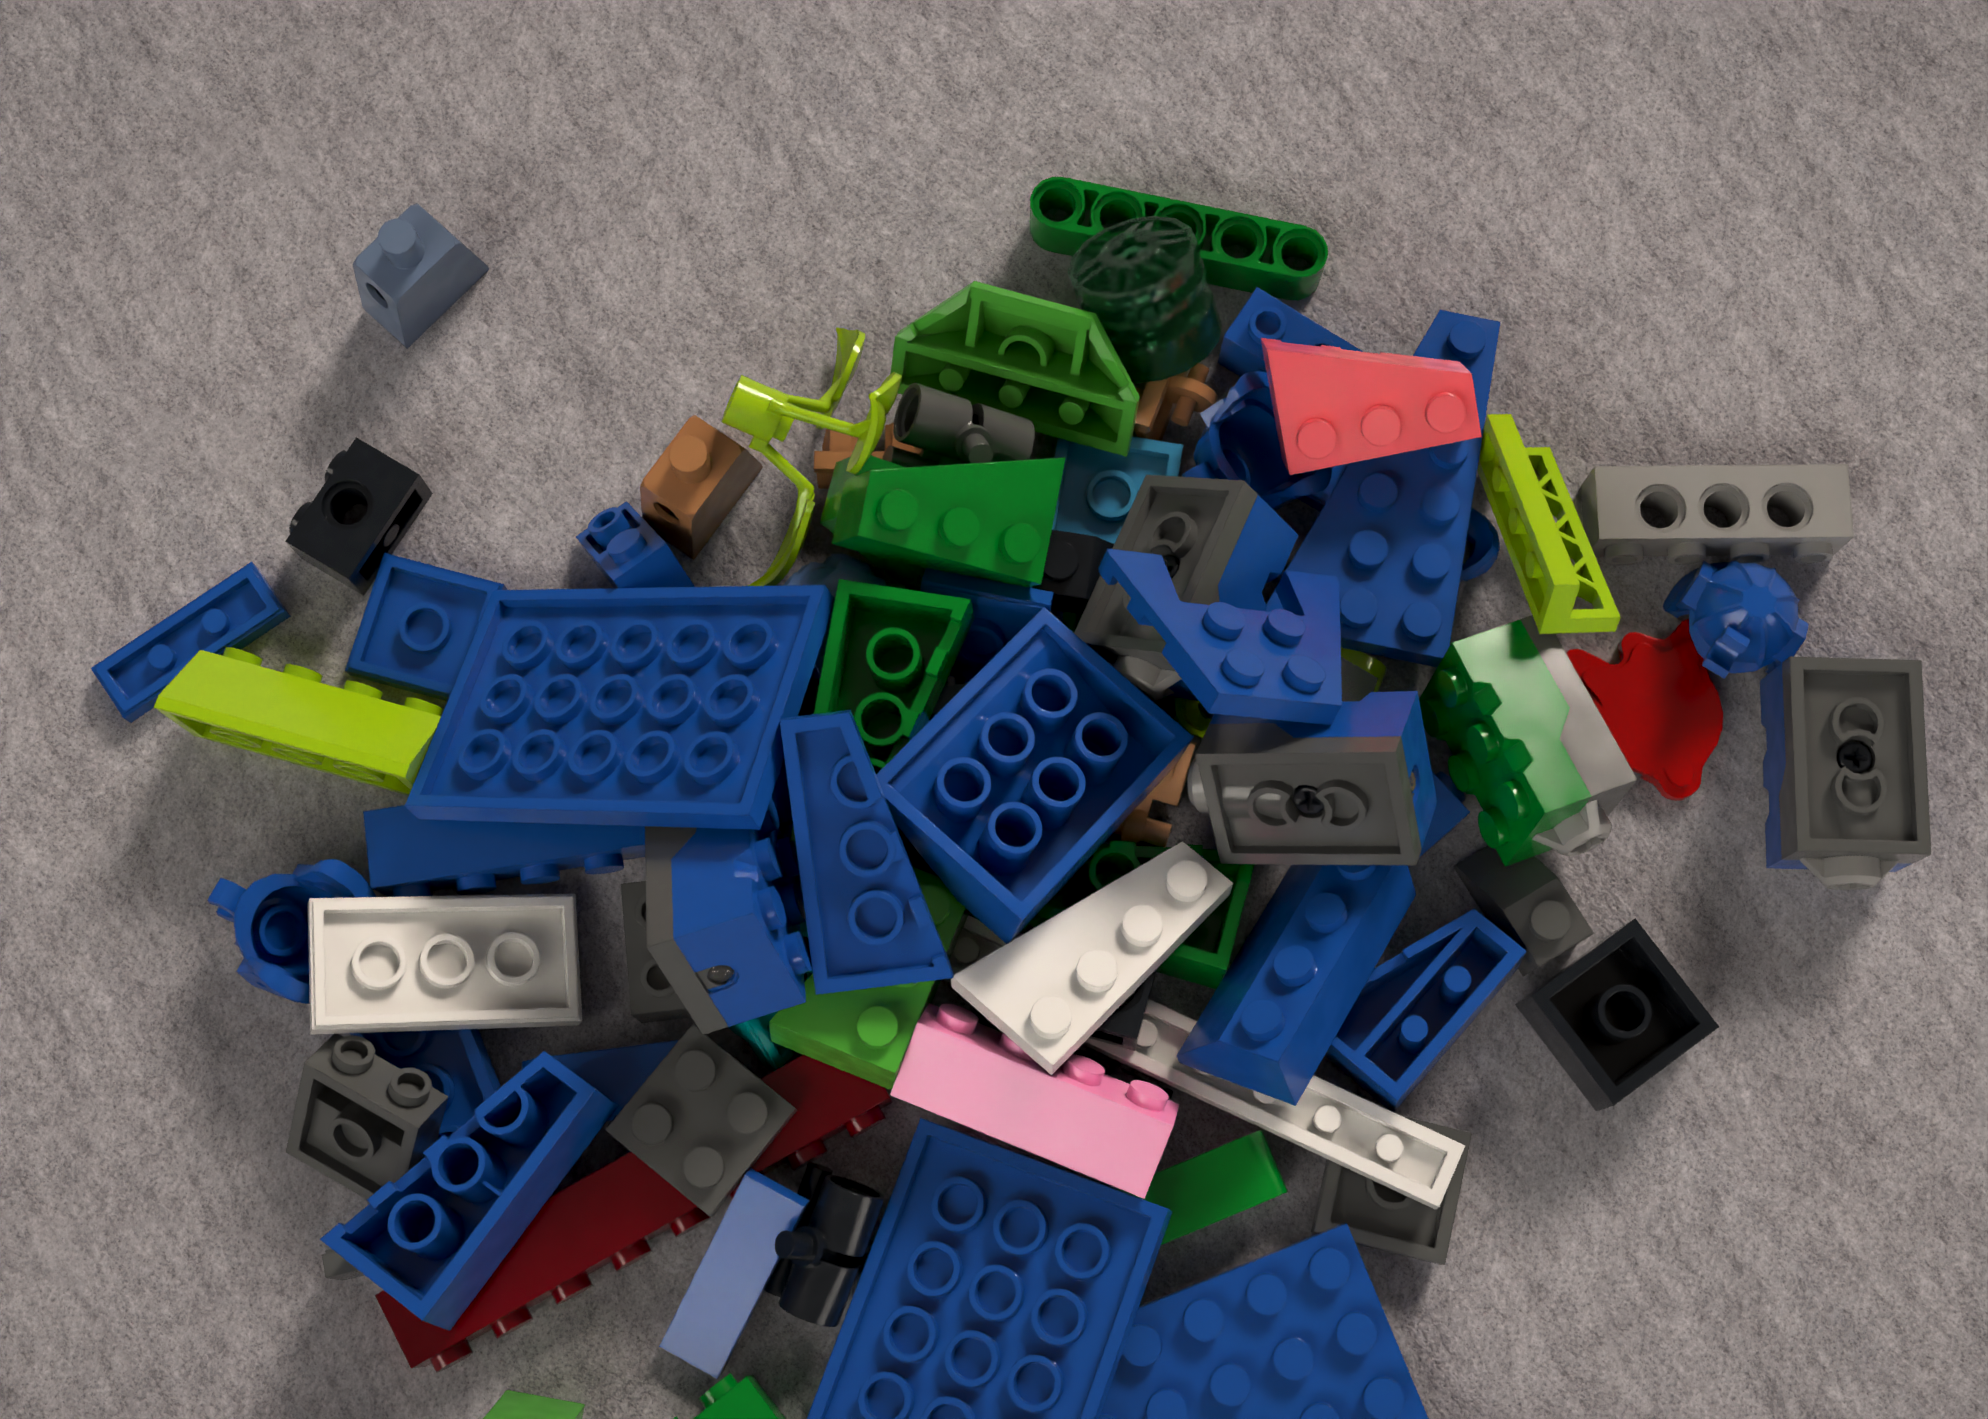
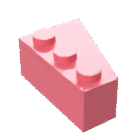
[1261,338,1482,475]

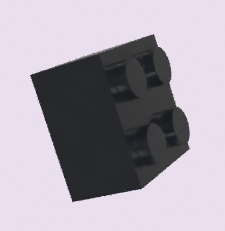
[1515,918,1719,1111]

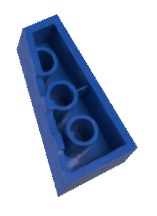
[320,1051,618,1331]

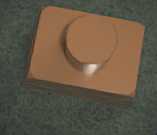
[640,415,763,560]

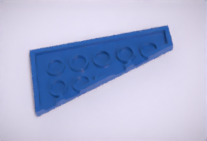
[1266,310,1500,667]

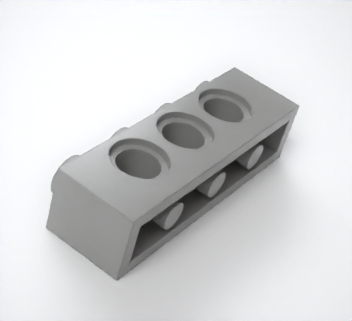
[1581,464,1854,565]

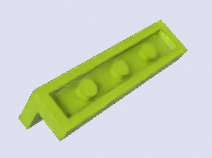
[1477,414,1621,634]

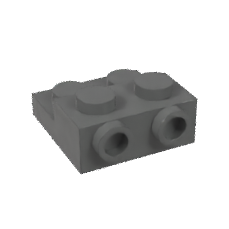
[286,1034,449,1199]

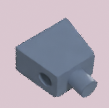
[353,203,489,349]

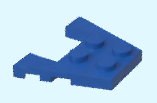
[1098,548,1342,725]

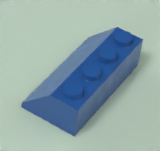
[1177,865,1416,1106]

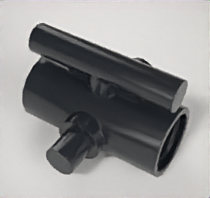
[764,1162,885,1327]

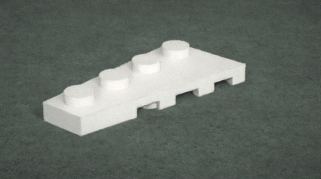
[951,841,1233,1075]

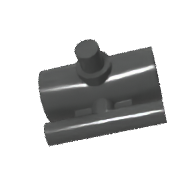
[882,383,1035,468]

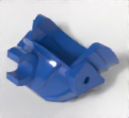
[1182,371,1332,511]
[1663,560,1809,679]
[207,859,376,1004]

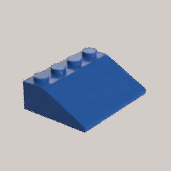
[876,607,1194,944]

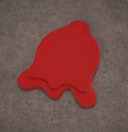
[1566,619,1723,801]

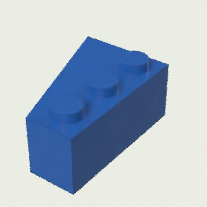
[1325,908,1527,1112]

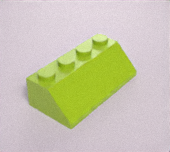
[154,647,443,796]

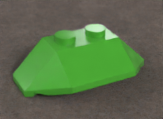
[890,281,1140,457]

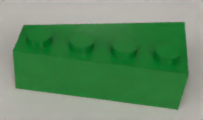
[790,579,975,848]

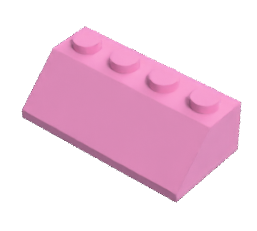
[890,1003,1180,1199]

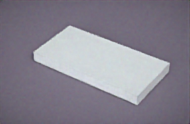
[308,894,582,1035]

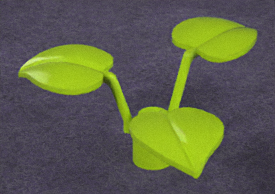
[721,328,902,586]

